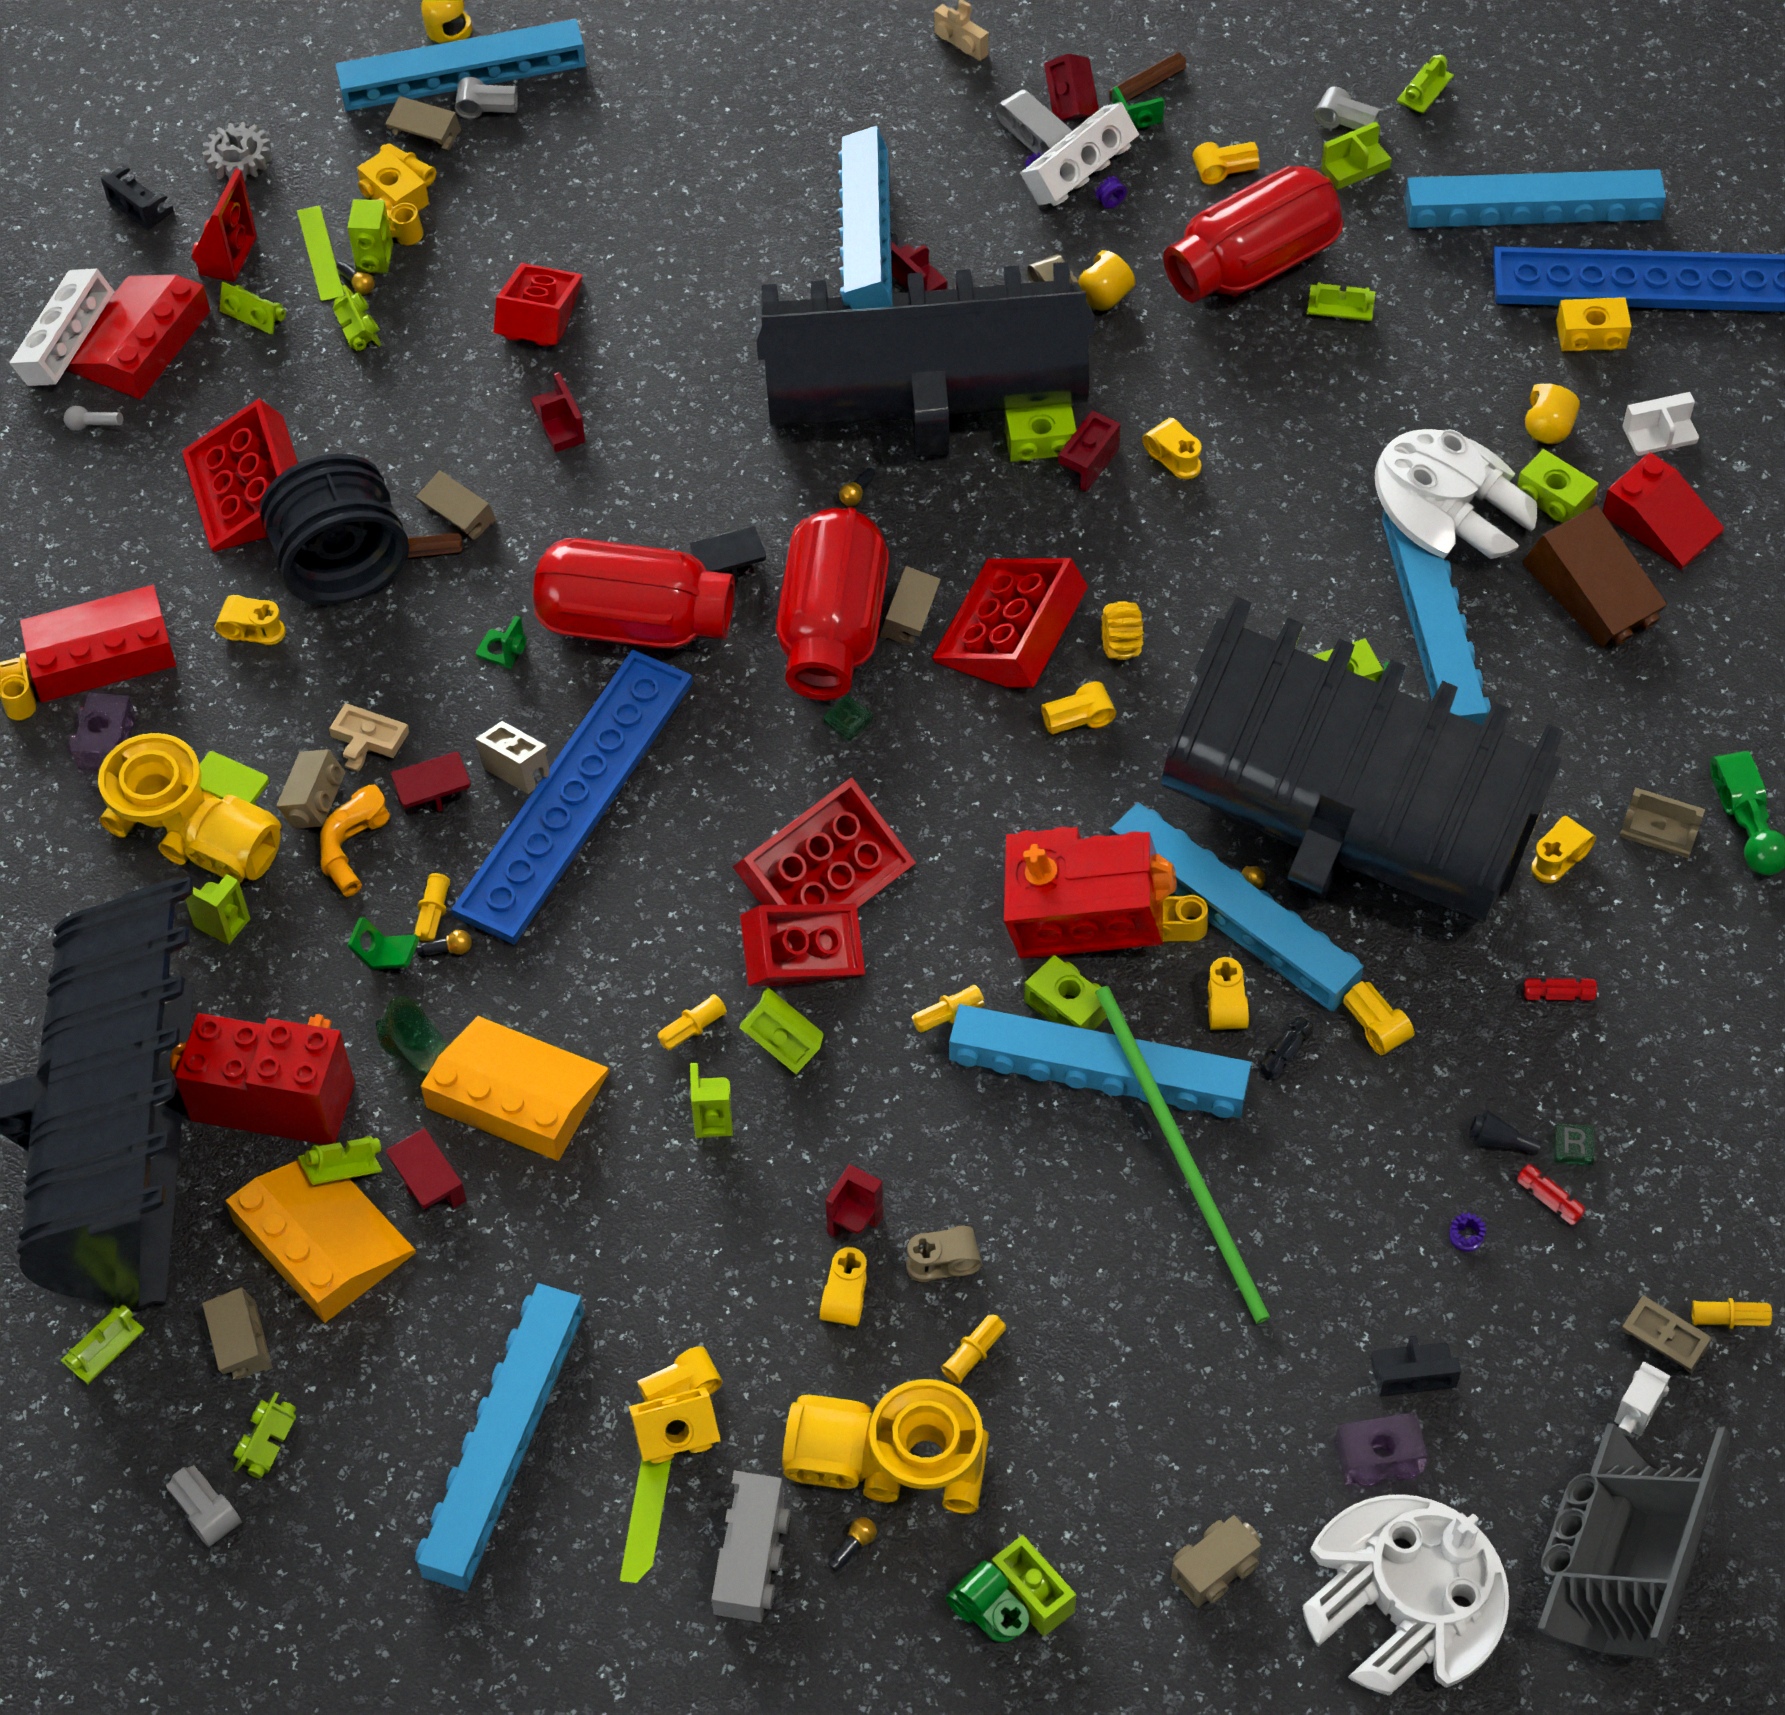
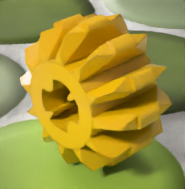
[1101,601,1144,660]

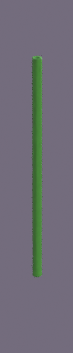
[1095,986,1270,1324]

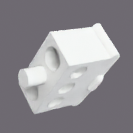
[1614,1362,1671,1436]

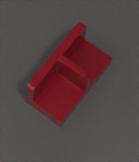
[1044,53,1099,123]
[891,241,948,291]
[531,372,586,453]
[1058,410,1121,492]
[391,751,471,812]
[386,1128,467,1208]
[826,1164,883,1237]

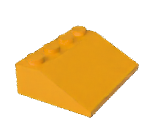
[421,1016,609,1161]
[225,1160,416,1323]

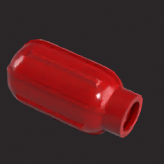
[1163,166,1343,303]
[776,507,889,700]
[533,538,735,649]

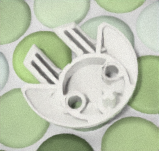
[1375,429,1537,559]
[1302,1495,1509,1695]

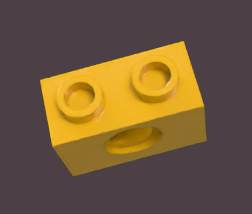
[357,149,429,211]
[1556,297,1631,351]
[629,1386,721,1463]

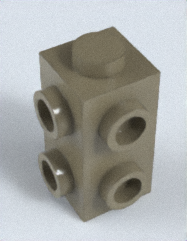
[276,749,345,829]
[1171,1515,1261,1608]

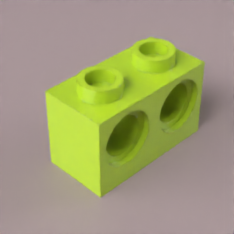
[347,199,393,273]

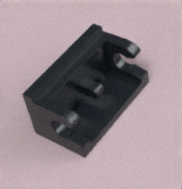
[101,166,174,230]

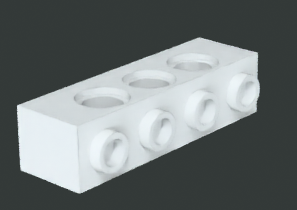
[1020,102,1139,206]
[10,269,115,386]

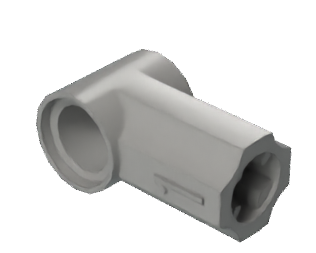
[455,77,518,119]
[1314,87,1382,130]
[166,1465,242,1547]

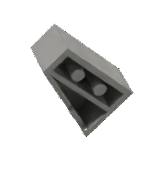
[712,1470,790,1622]

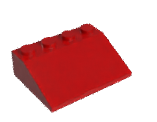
[66,275,210,400]
[182,398,298,552]
[932,558,1088,688]
[20,585,177,703]
[732,777,916,908]

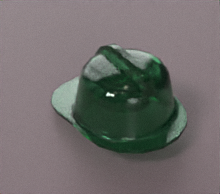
[375,995,448,1075]

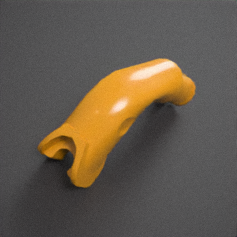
[320,784,390,897]

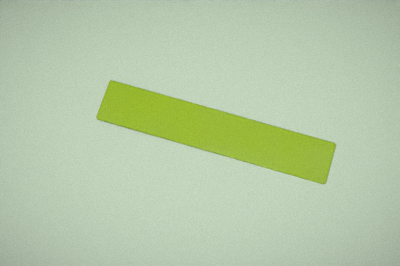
[297,206,344,301]
[620,1459,671,1583]

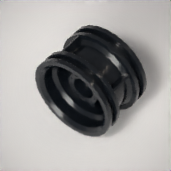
[259,453,409,605]

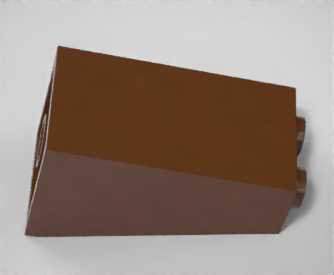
[1522,505,1667,648]

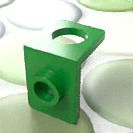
[1112,86,1165,129]
[476,616,527,669]
[348,917,420,970]

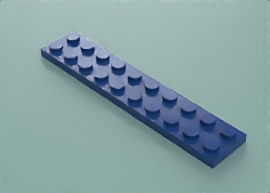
[1493,247,1785,311]
[451,649,693,945]

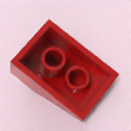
[192,168,257,282]
[494,263,583,346]
[1602,452,1724,570]
[740,904,865,986]

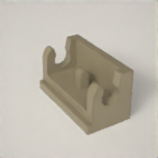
[385,96,461,150]
[416,470,497,540]
[880,566,941,645]
[476,721,549,794]
[1619,787,1705,859]
[202,1287,273,1380]
[1622,1295,1712,1374]

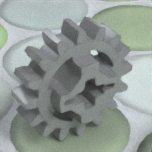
[202,122,272,181]

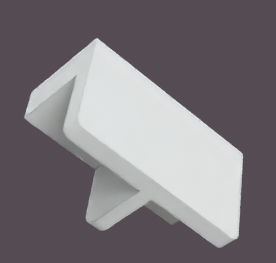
[1622,392,1699,456]

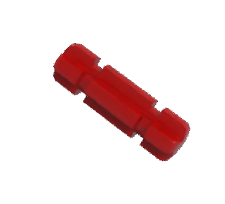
[1523,978,1597,1000]
[1517,1164,1586,1225]

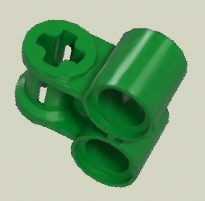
[945,1560,1029,1643]

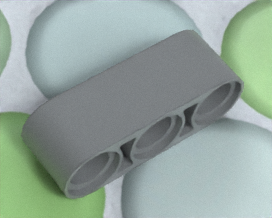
[995,90,1072,155]

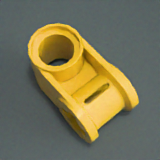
[1142,417,1202,480]
[215,595,286,645]
[0,653,36,720]
[1531,816,1596,883]
[1163,895,1208,942]
[1208,957,1249,1030]
[819,1247,867,1327]

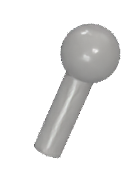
[64,405,123,430]

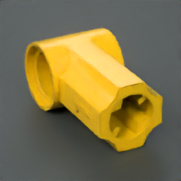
[1192,142,1259,185]
[387,203,423,246]
[1041,681,1116,734]
[1343,981,1414,1055]
[637,1346,723,1402]

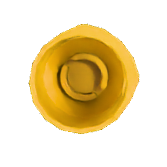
[421,0,472,44]
[1078,250,1135,311]
[1525,384,1580,444]

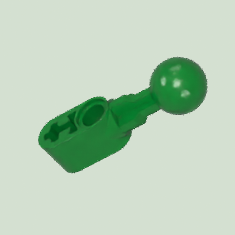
[1709,751,1785,876]

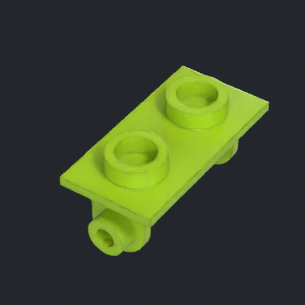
[1396,54,1454,114]
[219,282,286,335]
[1307,282,1375,321]
[333,285,381,351]
[298,1136,382,1185]
[61,1305,145,1384]
[233,1392,296,1479]

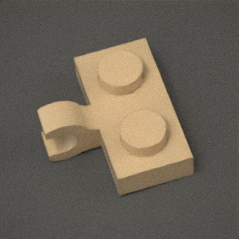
[934,0,988,61]
[329,703,409,772]

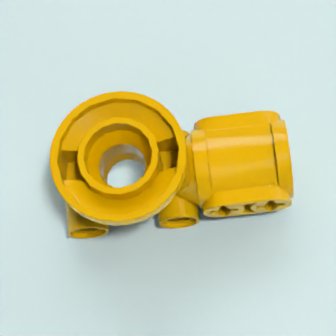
[98,733,281,883]
[782,1379,989,1514]

